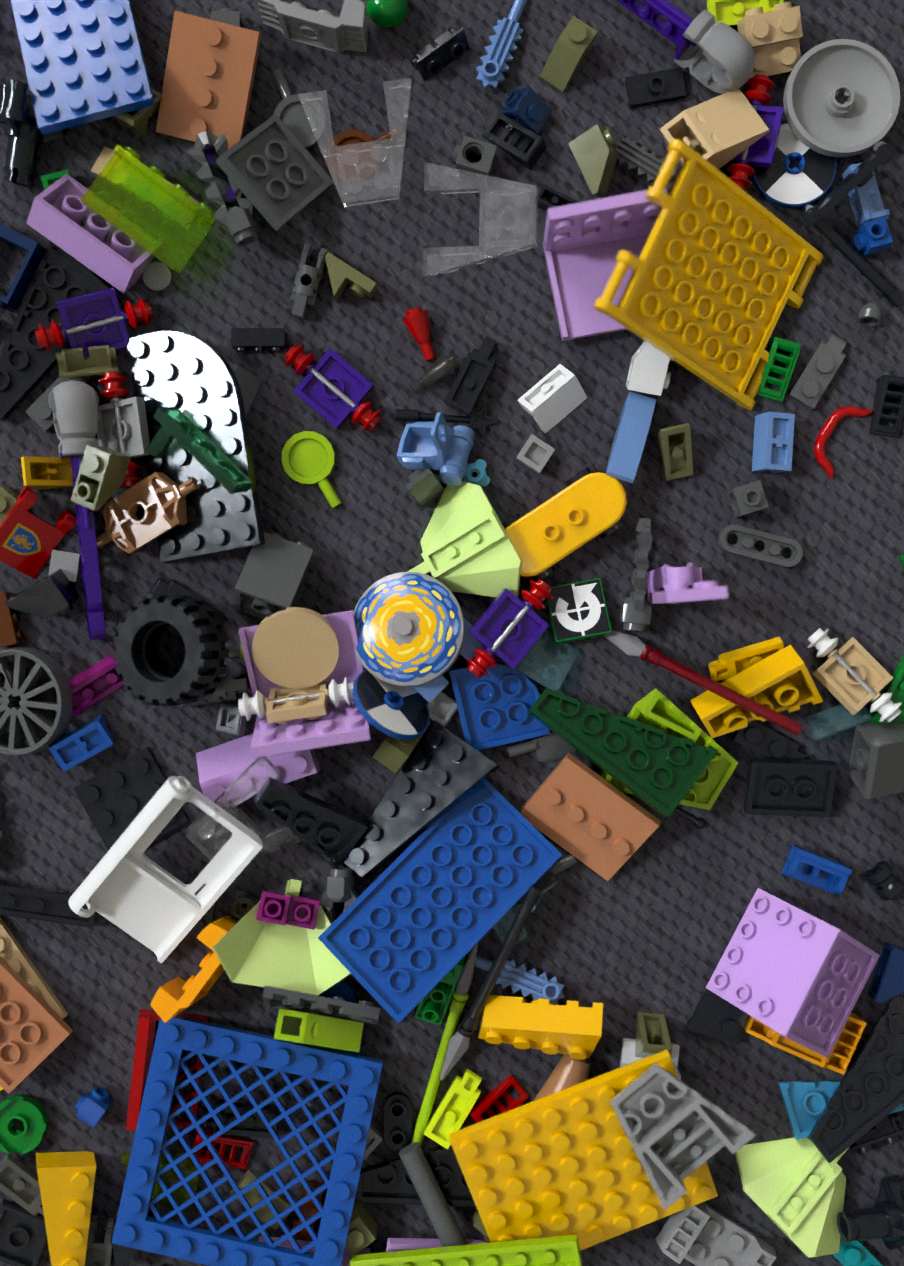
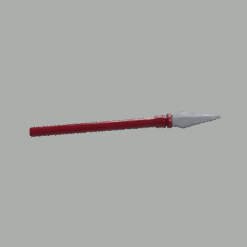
[603,630,803,736]

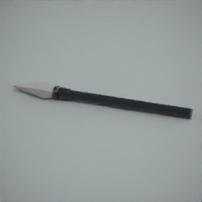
[440,884,542,1081]

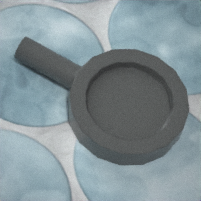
[272,69,327,150]

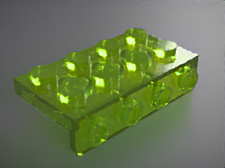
[81,145,215,275]

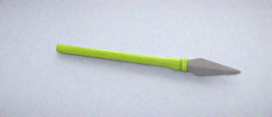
[410,943,478,1146]

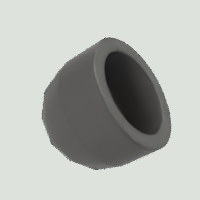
[858,303,882,327]

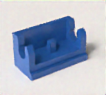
[48,713,115,772]
[782,845,852,895]

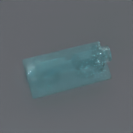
[806,704,872,742]

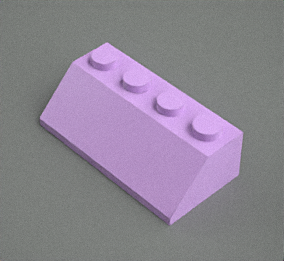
[26,174,162,294]
[196,733,320,807]

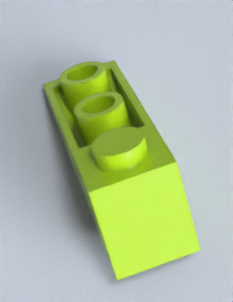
[274,1009,364,1052]

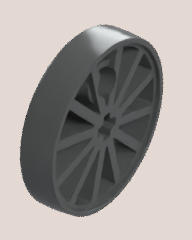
[0,647,73,755]

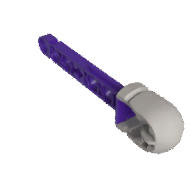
[617,0,755,94]
[48,380,105,640]

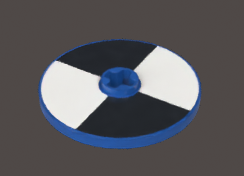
[751,122,837,208]
[353,669,430,740]

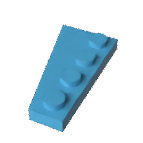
[778,1080,904,1140]

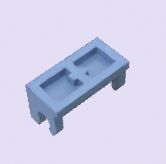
[842,163,890,228]
[752,412,795,473]

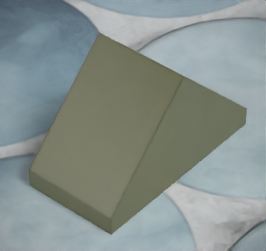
[635,1012,672,1058]

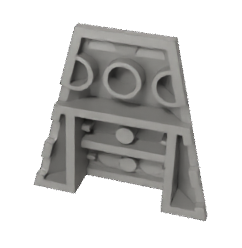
[610,1063,756,1210]

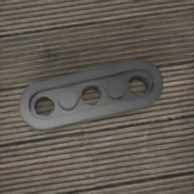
[718,525,803,567]

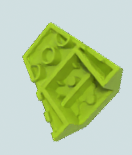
[601,688,738,810]

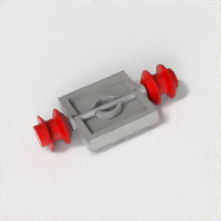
[97,372,152,488]

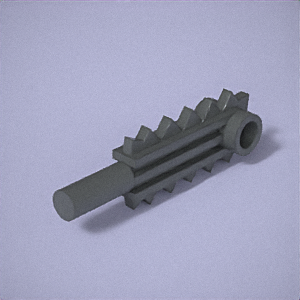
[615,137,679,191]

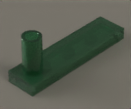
[148,407,253,494]

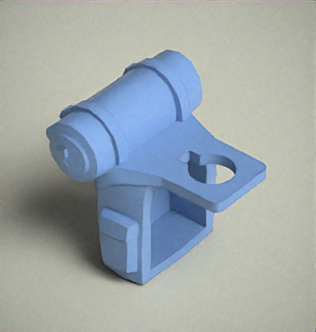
[397,412,475,486]

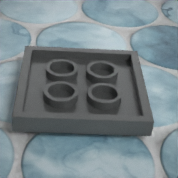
[216,114,334,231]

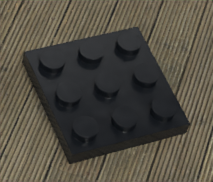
[73,746,190,851]

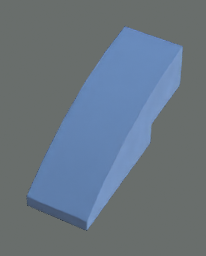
[605,391,656,483]

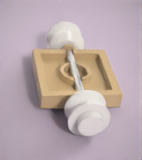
[807,628,902,723]
[238,677,354,724]

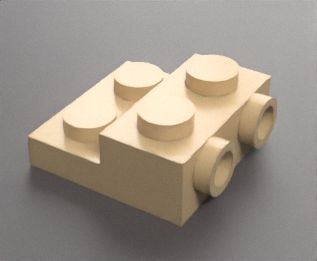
[737,2,803,78]

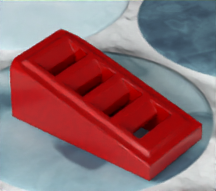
[469,1075,530,1123]
[189,1126,254,1169]

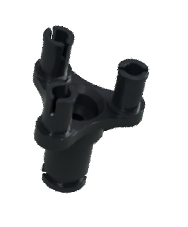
[0,79,67,187]
[837,1176,904,1250]

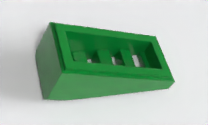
[756,337,802,403]

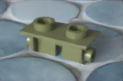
[56,345,119,379]

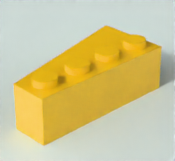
[690,645,823,738]
[478,995,603,1060]
[36,1151,96,1266]

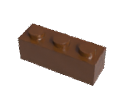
[0,592,24,648]
[292,1179,324,1241]

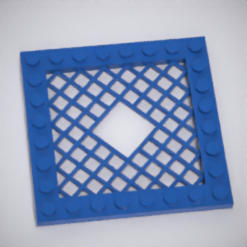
[112,1015,383,1266]

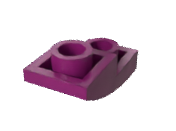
[256,891,321,930]

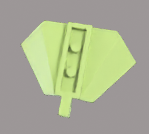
[407,481,522,598]
[212,879,350,996]
[735,1137,849,1257]

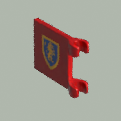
[0,487,77,579]

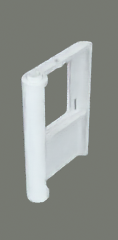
[68,776,263,964]

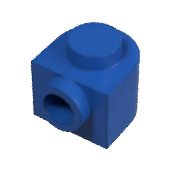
[854,216,893,256]
[74,1086,114,1128]

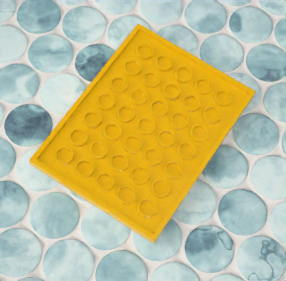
[449,1049,718,1251]

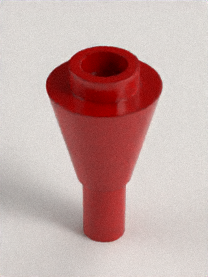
[402,306,435,361]

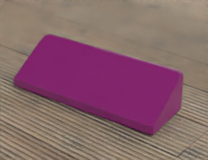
[55,653,124,717]

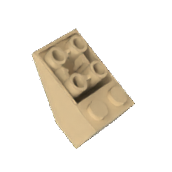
[660,89,770,169]

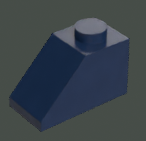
[868,941,904,1003]

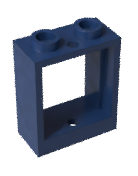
[0,223,46,310]

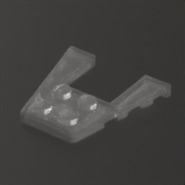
[298,78,412,207]
[423,163,538,278]
[186,756,304,860]

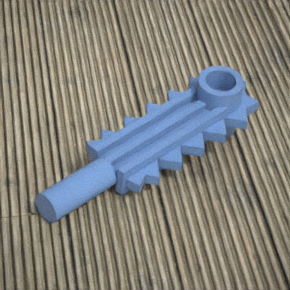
[476,0,527,89]
[475,955,564,1005]

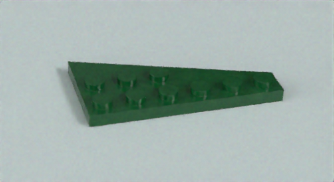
[528,688,718,819]

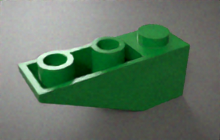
[414,956,465,1026]

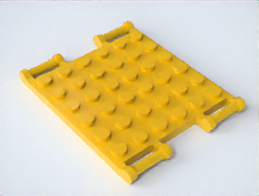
[594,139,824,411]

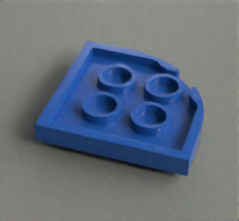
[449,662,550,750]

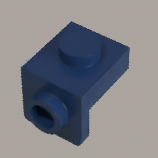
[502,87,553,134]

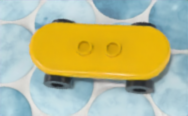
[502,467,627,582]

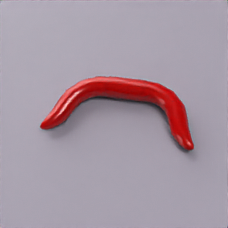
[814,406,873,479]

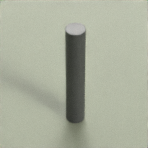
[399,1142,467,1247]

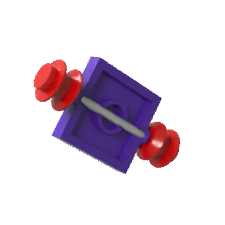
[726,74,784,191]
[35,288,153,357]
[285,344,382,432]
[466,579,553,679]

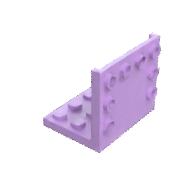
[543,188,667,341]
[239,610,370,758]
[706,888,880,1058]

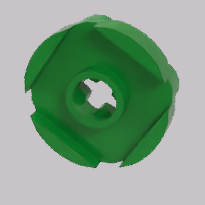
[0,1094,49,1154]

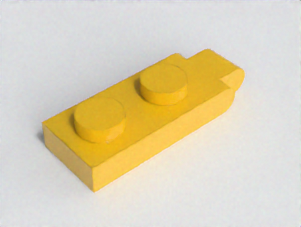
[708,637,784,682]

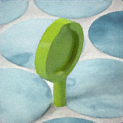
[281,431,342,509]

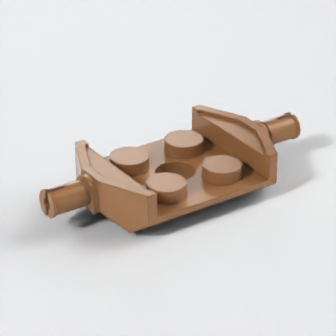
[96,472,200,554]

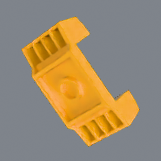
[150,915,239,1023]
[745,1013,867,1075]

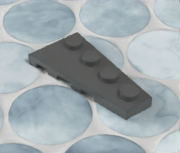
[263,986,380,1024]

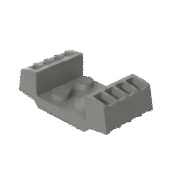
[257,0,368,54]
[655,1202,777,1266]

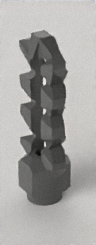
[187,131,258,247]
[620,518,653,632]
[320,868,359,984]

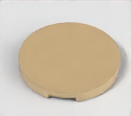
[252,607,340,689]

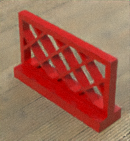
[126,1009,208,1130]

